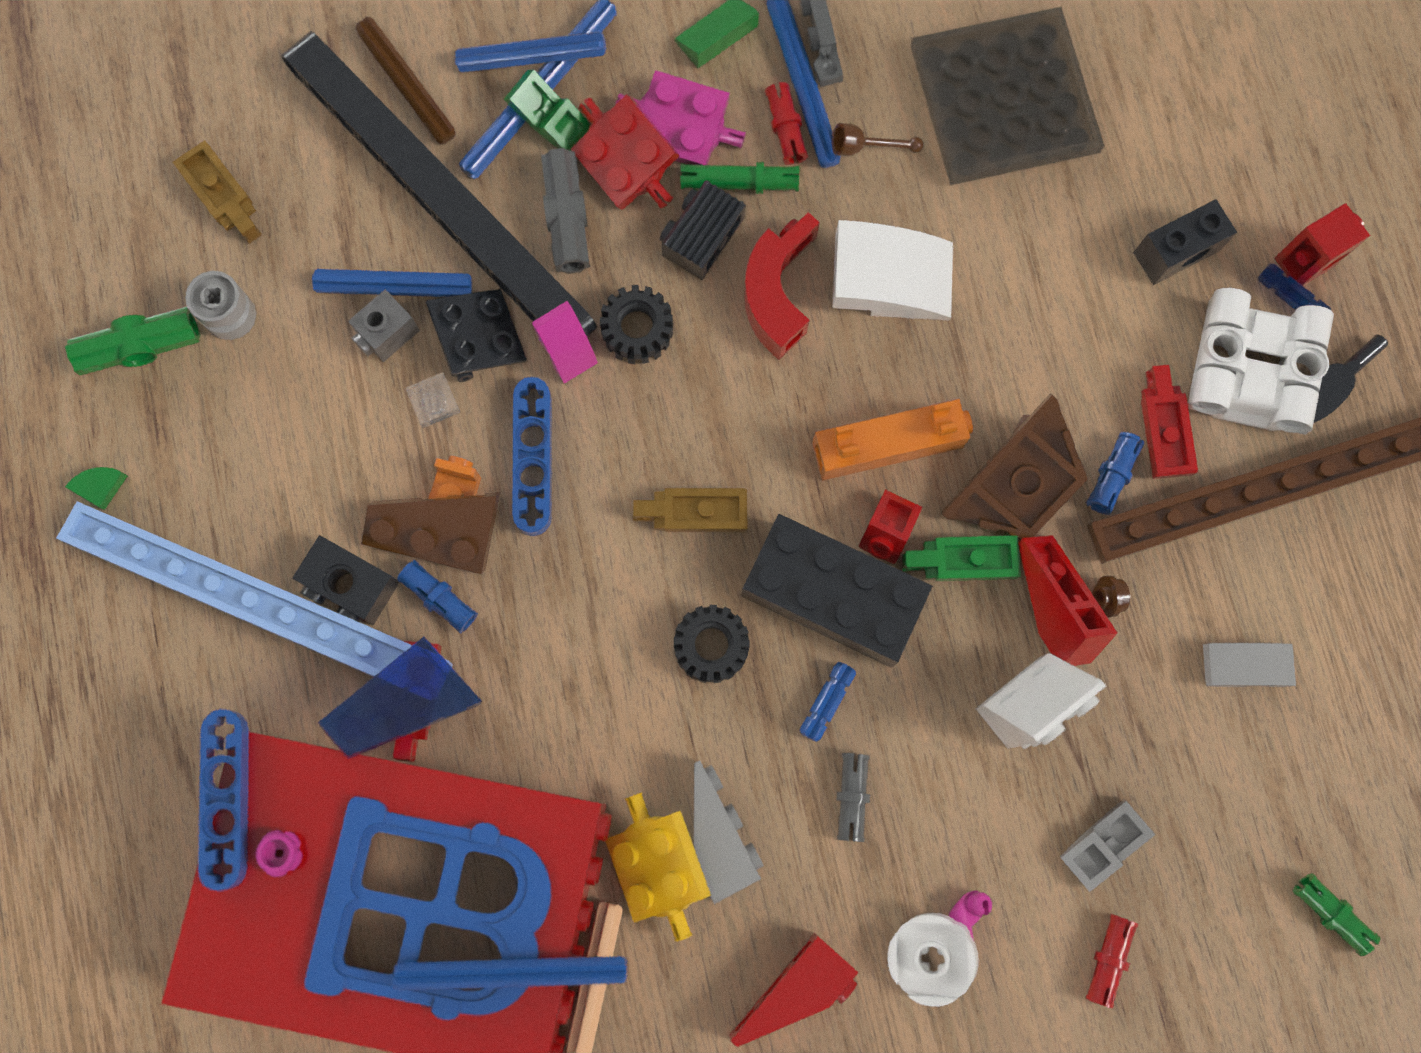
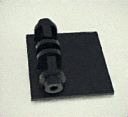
[426,289,527,382]

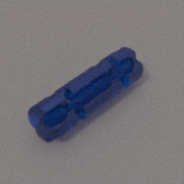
[1258,263,1331,310]

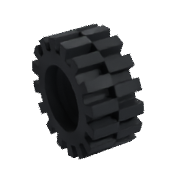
[600,285,673,364]
[673,604,750,684]

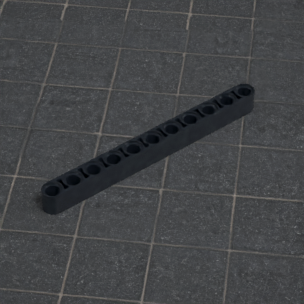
[280,31,597,337]

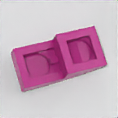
[531,301,598,384]

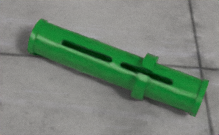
[680,162,800,194]

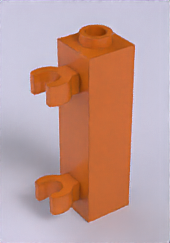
[812,399,973,481]

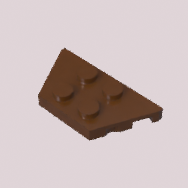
[942,393,1088,538]

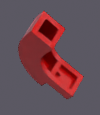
[744,212,820,360]

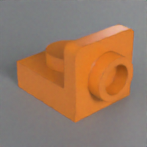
[428,456,481,499]

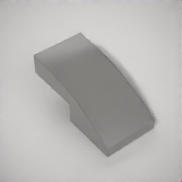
[1203,643,1296,687]
[1060,798,1155,892]

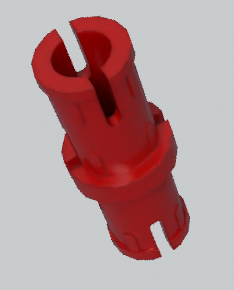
[765,82,808,165]
[1085,914,1139,1009]

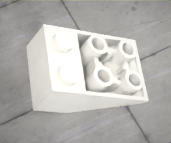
[975,653,1106,749]

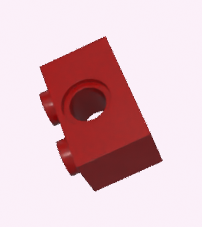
[1274,203,1371,290]

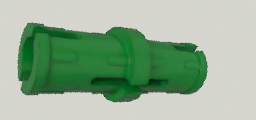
[1293,873,1381,957]

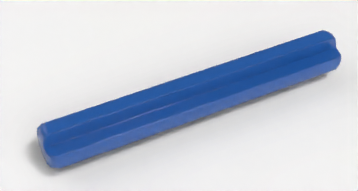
[455,32,606,72]
[312,269,473,297]

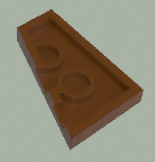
[361,492,500,574]

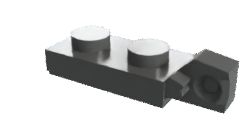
[799,0,843,87]

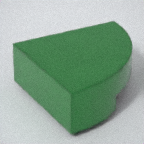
[65,467,128,510]

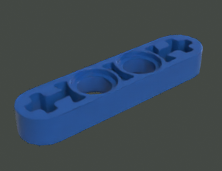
[512,377,552,536]
[198,709,249,891]

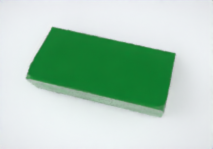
[674,0,759,69]

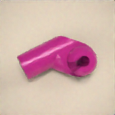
[949,890,992,941]

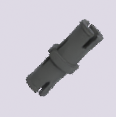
[836,753,870,842]

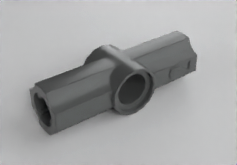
[541,148,590,274]

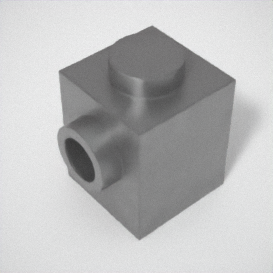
[348,289,420,362]

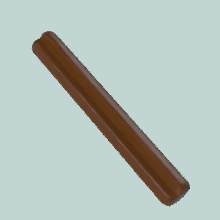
[355,17,456,145]

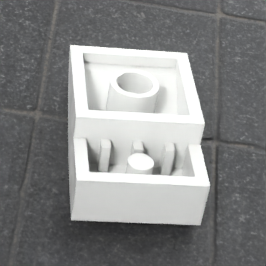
[832,220,953,320]

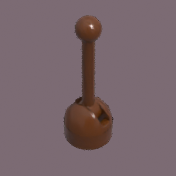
[832,123,924,156]

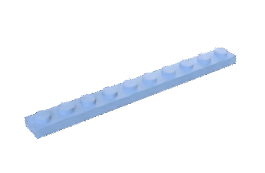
[56,501,453,703]

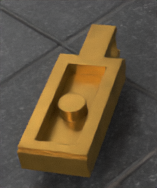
[172,140,262,244]
[633,488,748,532]

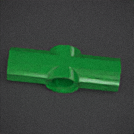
[65,307,201,376]

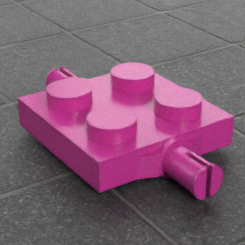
[616,70,746,165]

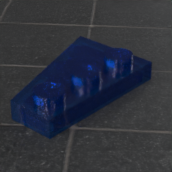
[318,636,482,759]

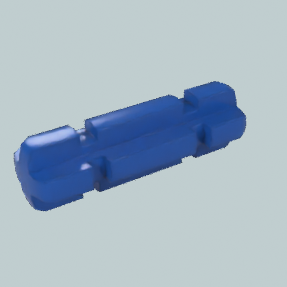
[800,662,856,742]

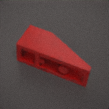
[1018,535,1118,666]
[729,932,859,1047]

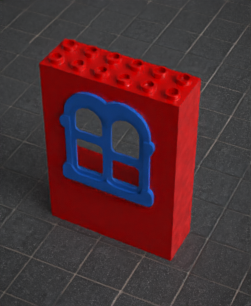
[161,729,612,1053]

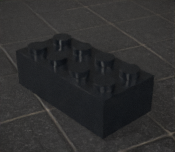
[741,513,933,668]

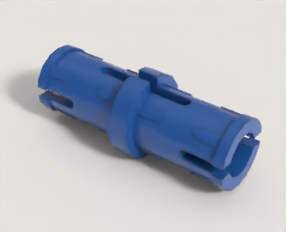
[1086,432,1144,515]
[397,560,478,634]

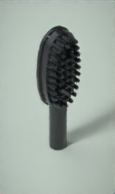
[1314,334,1388,423]

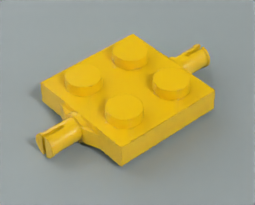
[605,792,711,942]

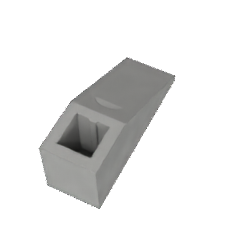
[694,760,764,904]

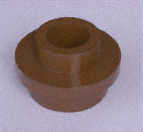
[1092,575,1130,618]

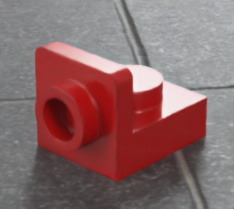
[858,489,922,564]

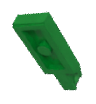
[901,536,1021,581]

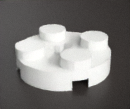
[888,913,978,1006]

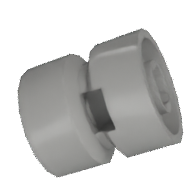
[185,271,256,340]

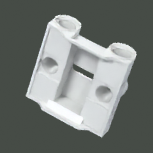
[1188,288,1334,435]

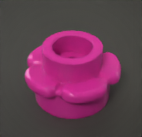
[256,830,302,877]

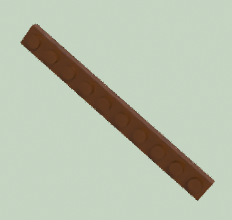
[1087,417,1421,564]

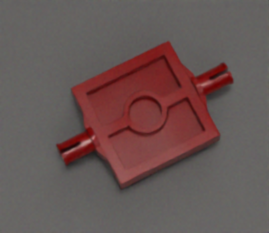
[570,94,680,210]

